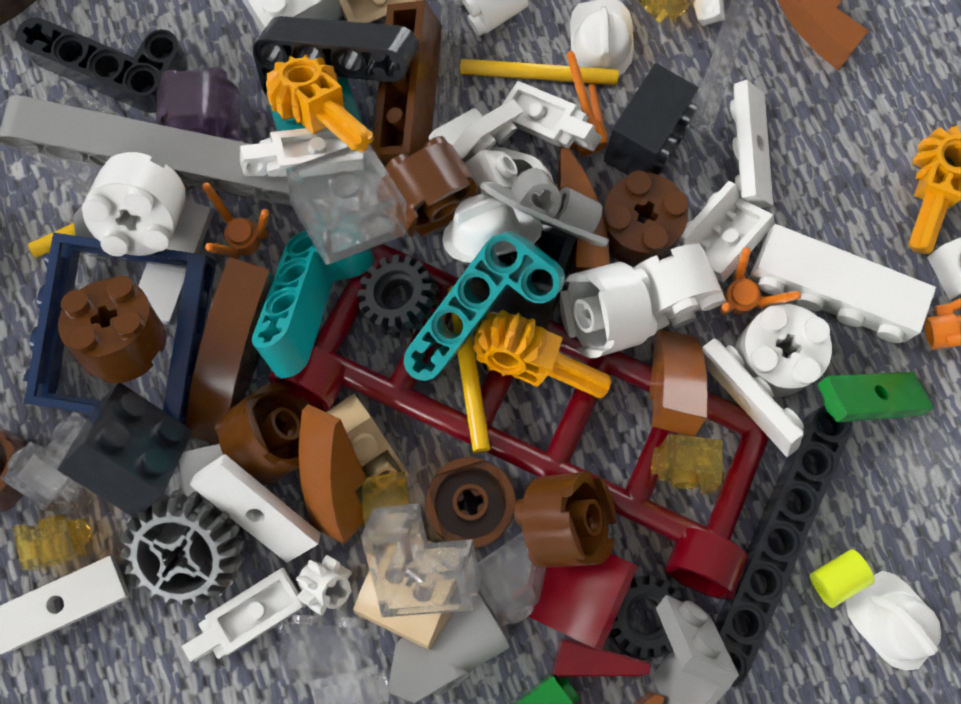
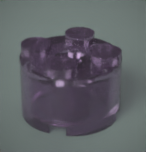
[156,67,241,142]

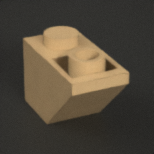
[326,394,410,500]

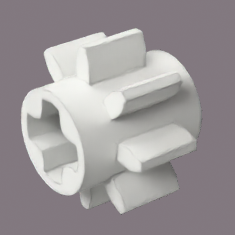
[296,555,352,615]

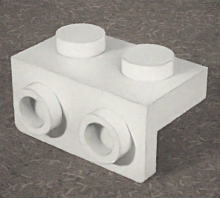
[428,99,524,162]
[678,181,775,283]

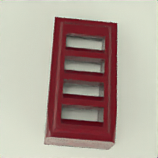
[551,638,651,677]

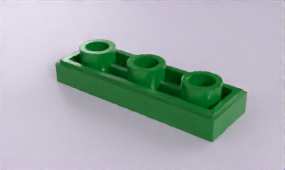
[817,372,934,423]

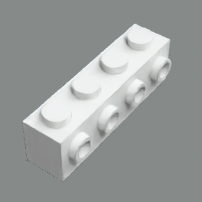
[748,224,936,343]

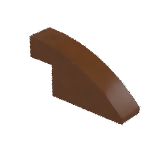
[185,257,274,445]

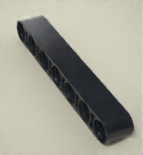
[715,405,853,687]

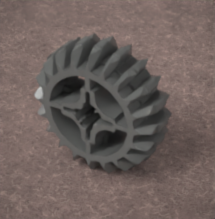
[120,488,244,610]

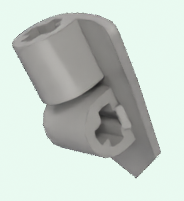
[480,168,610,247]
[387,576,510,704]

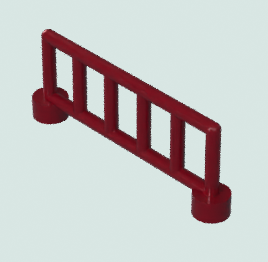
[268,242,769,600]

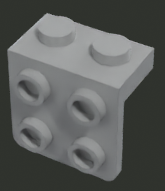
[654,595,739,704]

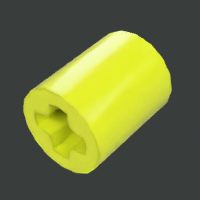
[809,549,875,608]

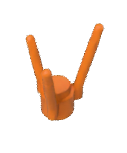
[567,51,609,157]
[202,183,269,259]
[720,247,801,315]
[924,298,961,350]

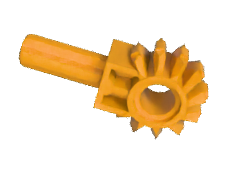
[266,54,374,153]
[908,125,961,254]
[472,310,612,398]

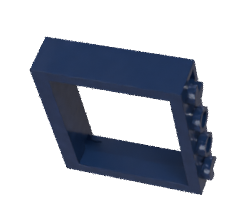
[23,232,217,425]

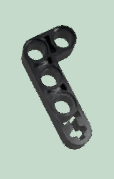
[253,16,419,96]
[16,17,188,113]

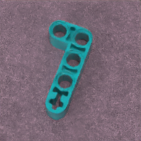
[252,221,374,378]
[404,231,565,381]

